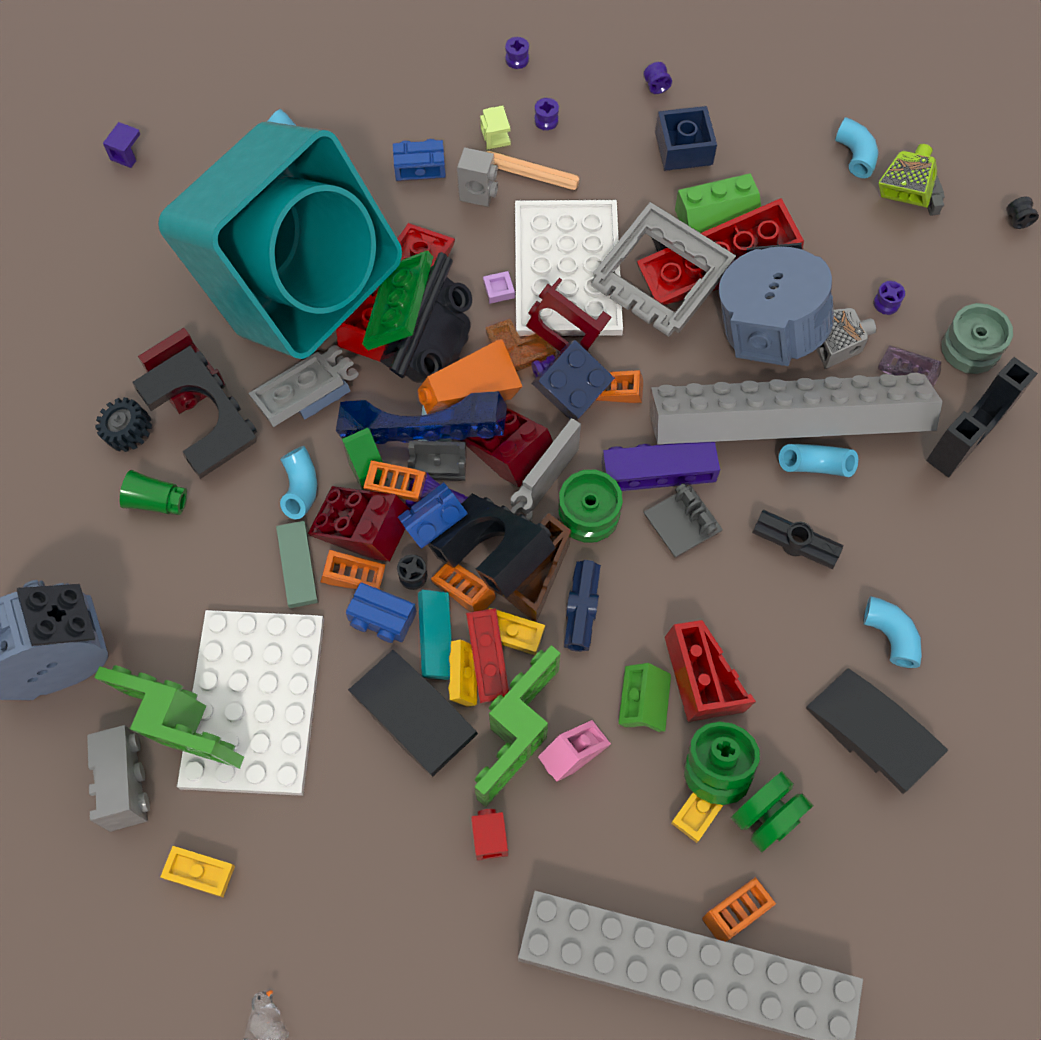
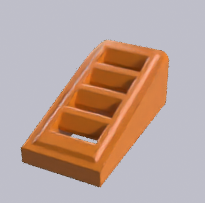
[596,370,643,403]
[363,461,427,502]
[320,550,385,590]
[431,564,496,612]
[702,877,776,942]

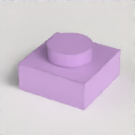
[483,271,515,304]

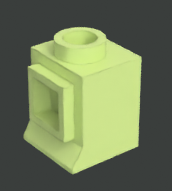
[480,106,511,150]

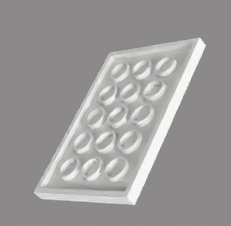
[515,200,623,336]
[177,610,324,796]

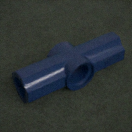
[564,560,601,652]

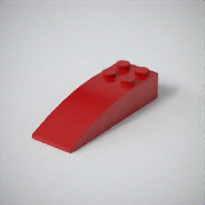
[637,198,804,305]
[336,223,455,362]

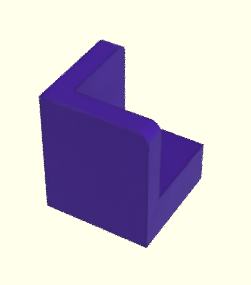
[103,122,140,168]

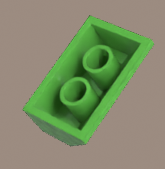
[675,173,761,233]

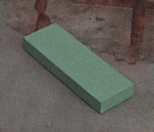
[276,521,318,609]

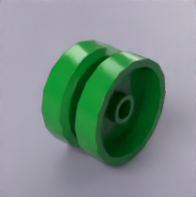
[558,470,623,543]
[684,722,760,805]
[731,771,814,853]

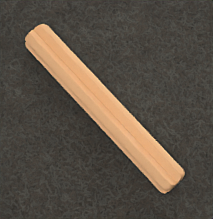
[487,151,579,190]

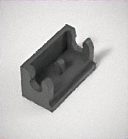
[408,441,467,481]

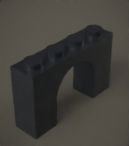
[132,346,257,479]
[926,357,1038,478]
[427,493,556,599]

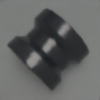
[1006,196,1039,229]
[397,554,428,590]

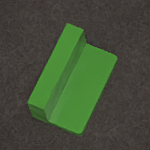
[619,663,671,732]

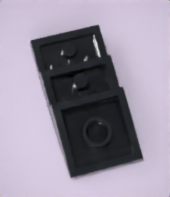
[348,650,478,777]
[806,668,949,794]

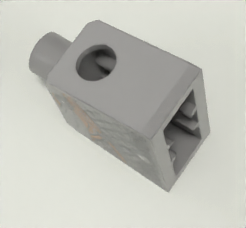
[816,308,876,369]

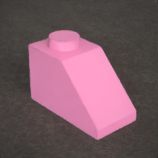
[538,720,611,782]

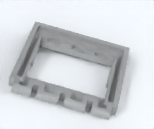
[591,202,736,337]

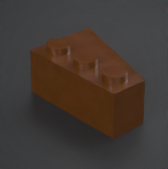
[505,513,571,622]

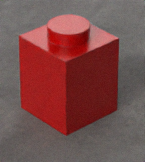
[471,809,508,860]

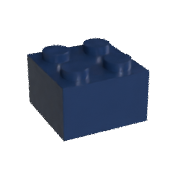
[655,106,717,171]
[531,340,615,420]

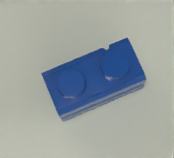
[393,139,446,181]
[398,483,468,549]
[346,582,417,643]

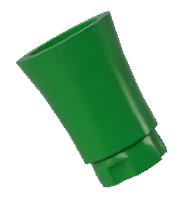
[119,470,187,515]

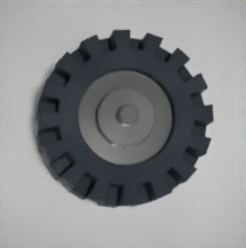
[95,397,152,452]

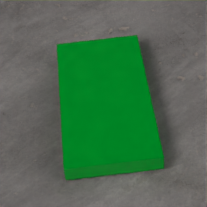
[362,251,433,350]

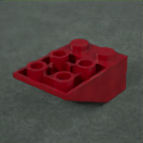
[456,402,553,488]
[308,486,410,562]

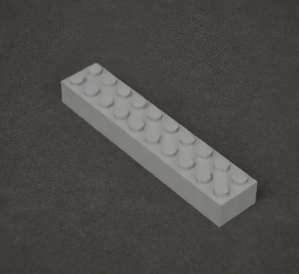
[650,373,943,444]
[518,891,863,1040]

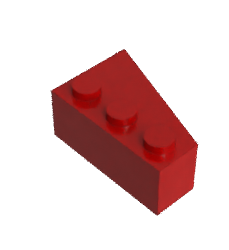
[665,620,756,722]

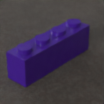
[601,442,720,491]

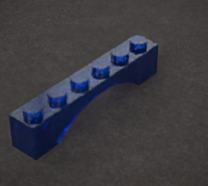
[336,391,507,444]

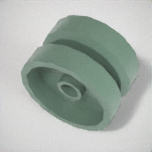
[941,303,1013,374]

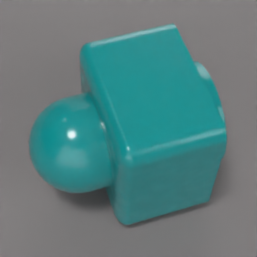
[158,121,402,359]

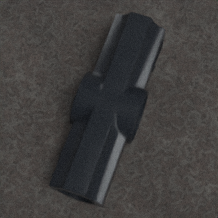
[752,509,844,569]

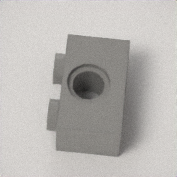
[457,147,498,207]

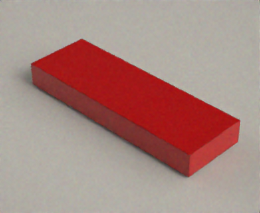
[466,608,509,703]

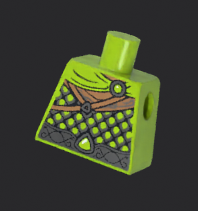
[878,144,937,208]

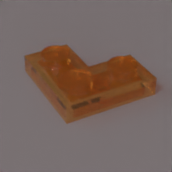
[486,319,556,372]

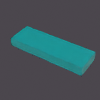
[418,590,452,680]

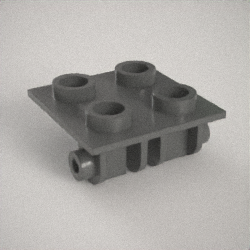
[644,484,723,558]

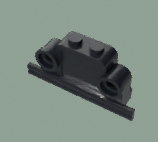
[380,252,472,383]

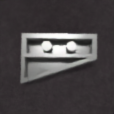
[87,725,150,832]

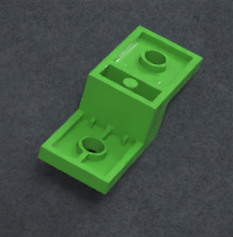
[474,645,561,807]
[94,665,244,769]

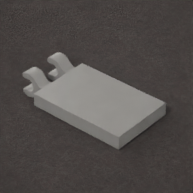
[249,345,359,427]
[511,418,581,522]

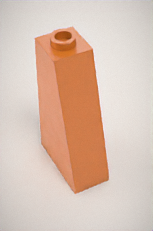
[418,339,523,415]

